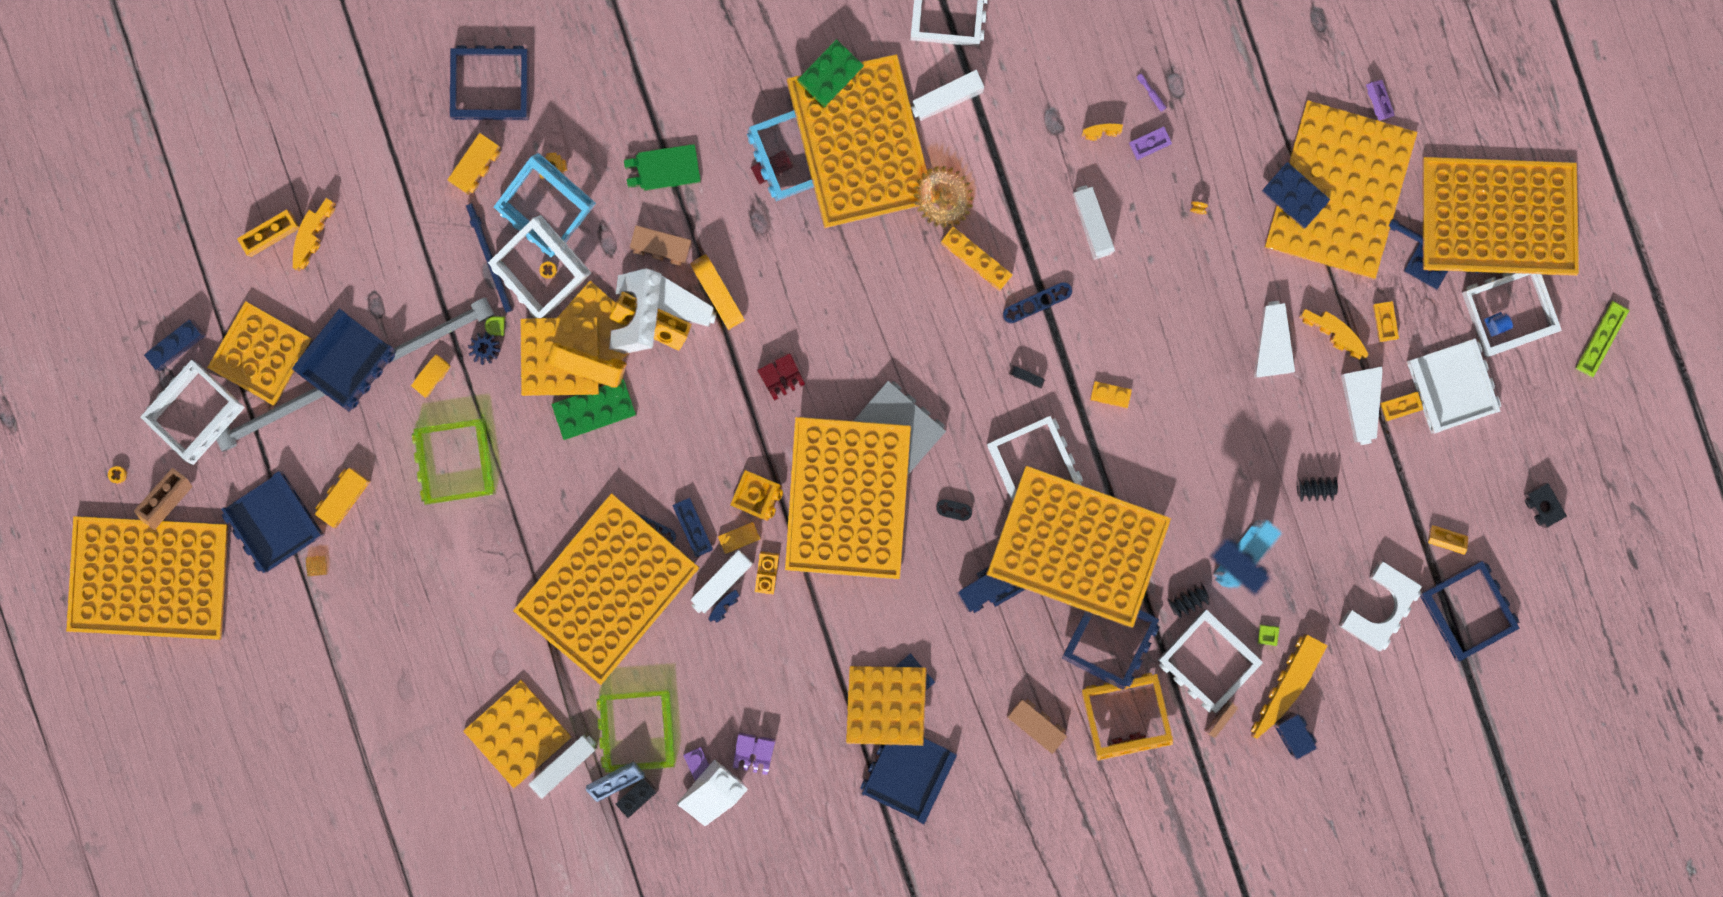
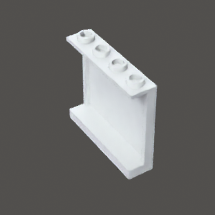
[1407,339,1501,434]

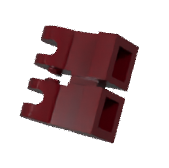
[757,353,805,401]

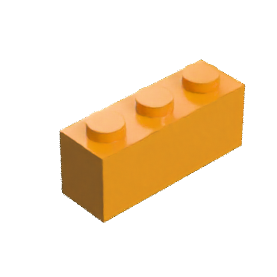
[447,133,501,195]
[237,209,300,257]
[315,468,371,528]

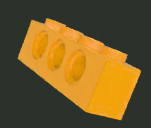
[940,227,1013,291]
[610,291,692,351]

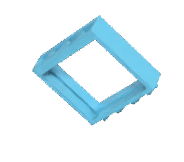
[746,111,814,201]
[494,153,596,257]
[1213,520,1282,588]

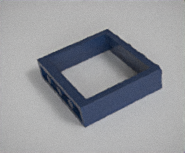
[450,45,529,120]
[1420,561,1520,662]
[1061,609,1160,690]

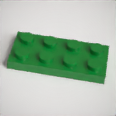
[551,379,637,441]

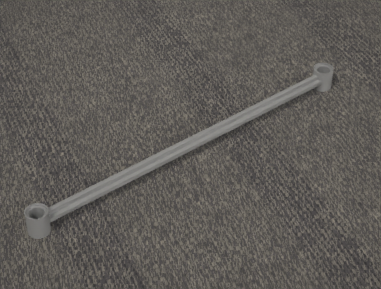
[216,297,495,452]

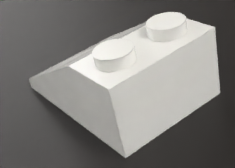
[677,759,748,826]

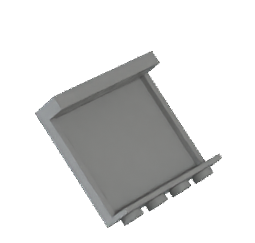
[853,381,946,474]

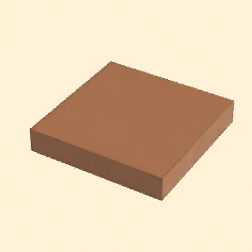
[1205,701,1238,738]

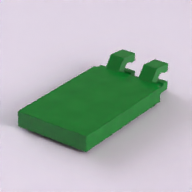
[624,144,701,191]

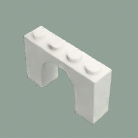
[609,268,661,354]
[1339,561,1422,652]

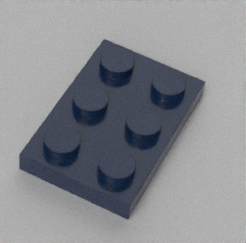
[1261,162,1330,229]

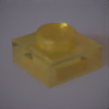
[305,556,328,577]

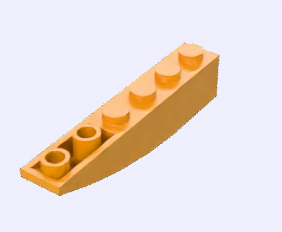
[1250,634,1328,739]

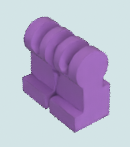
[733,732,776,775]

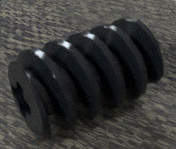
[1296,477,1338,502]
[1167,582,1210,619]

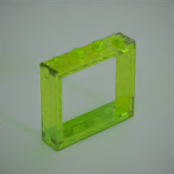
[412,418,496,505]
[596,689,675,773]

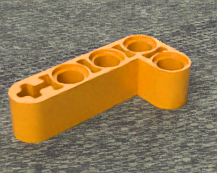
[690,254,745,330]
[547,343,627,387]

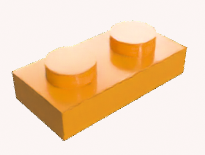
[1373,301,1399,342]
[1090,381,1132,408]
[1380,392,1424,421]
[718,522,760,554]
[1428,525,1469,555]

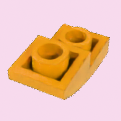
[1081,124,1123,141]
[411,354,451,398]
[755,551,779,595]

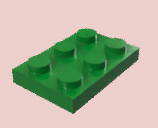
[797,39,864,108]

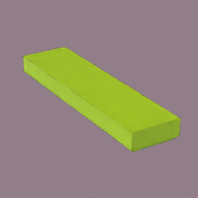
[1575,301,1630,377]

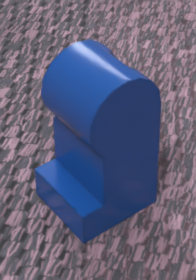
[1484,312,1513,337]

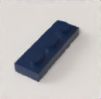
[672,497,713,558]

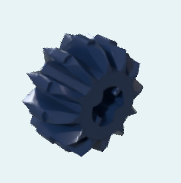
[468,332,501,365]

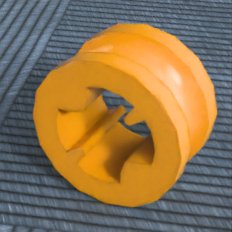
[1190,201,1208,215]
[539,261,557,279]
[108,466,127,483]

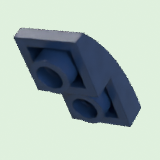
[708,589,740,623]

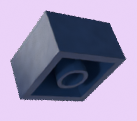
[1274,712,1317,760]

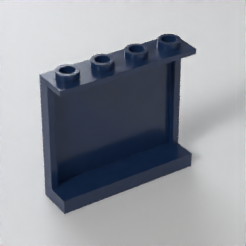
[292,308,397,412]
[221,471,324,573]
[860,738,957,824]

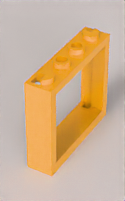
[1082,673,1173,761]

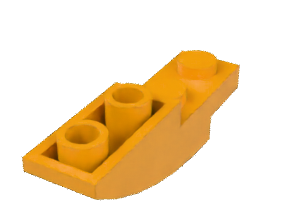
[292,198,336,272]
[1299,309,1368,360]

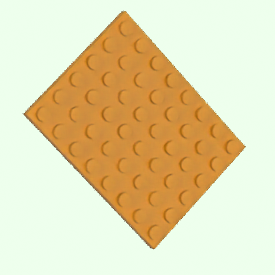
[787,54,935,228]
[1264,100,1418,279]
[1422,157,1579,276]
[785,417,911,579]
[987,466,1171,628]
[513,493,700,685]
[66,516,228,640]

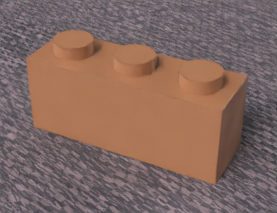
[630,225,692,266]
[134,468,193,530]
[1007,699,1067,754]

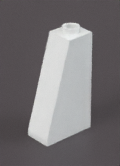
[911,70,984,121]
[1073,185,1115,260]
[658,275,717,327]
[1254,301,1295,378]
[1341,367,1382,445]
[691,550,754,613]
[528,735,597,799]

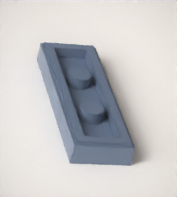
[586,761,645,802]

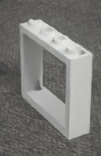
[911,0,987,46]
[488,215,591,318]
[1462,273,1562,357]
[140,360,245,465]
[987,416,1083,502]
[1158,609,1263,713]

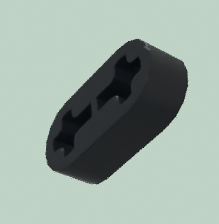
[1008,365,1045,389]
[936,499,972,521]

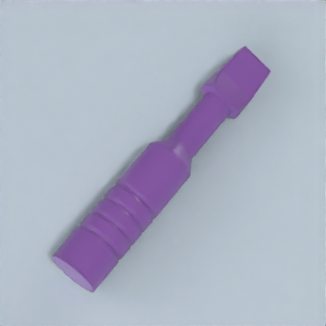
[1137,73,1167,112]

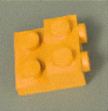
[730,470,783,521]

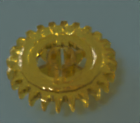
[913,165,974,228]

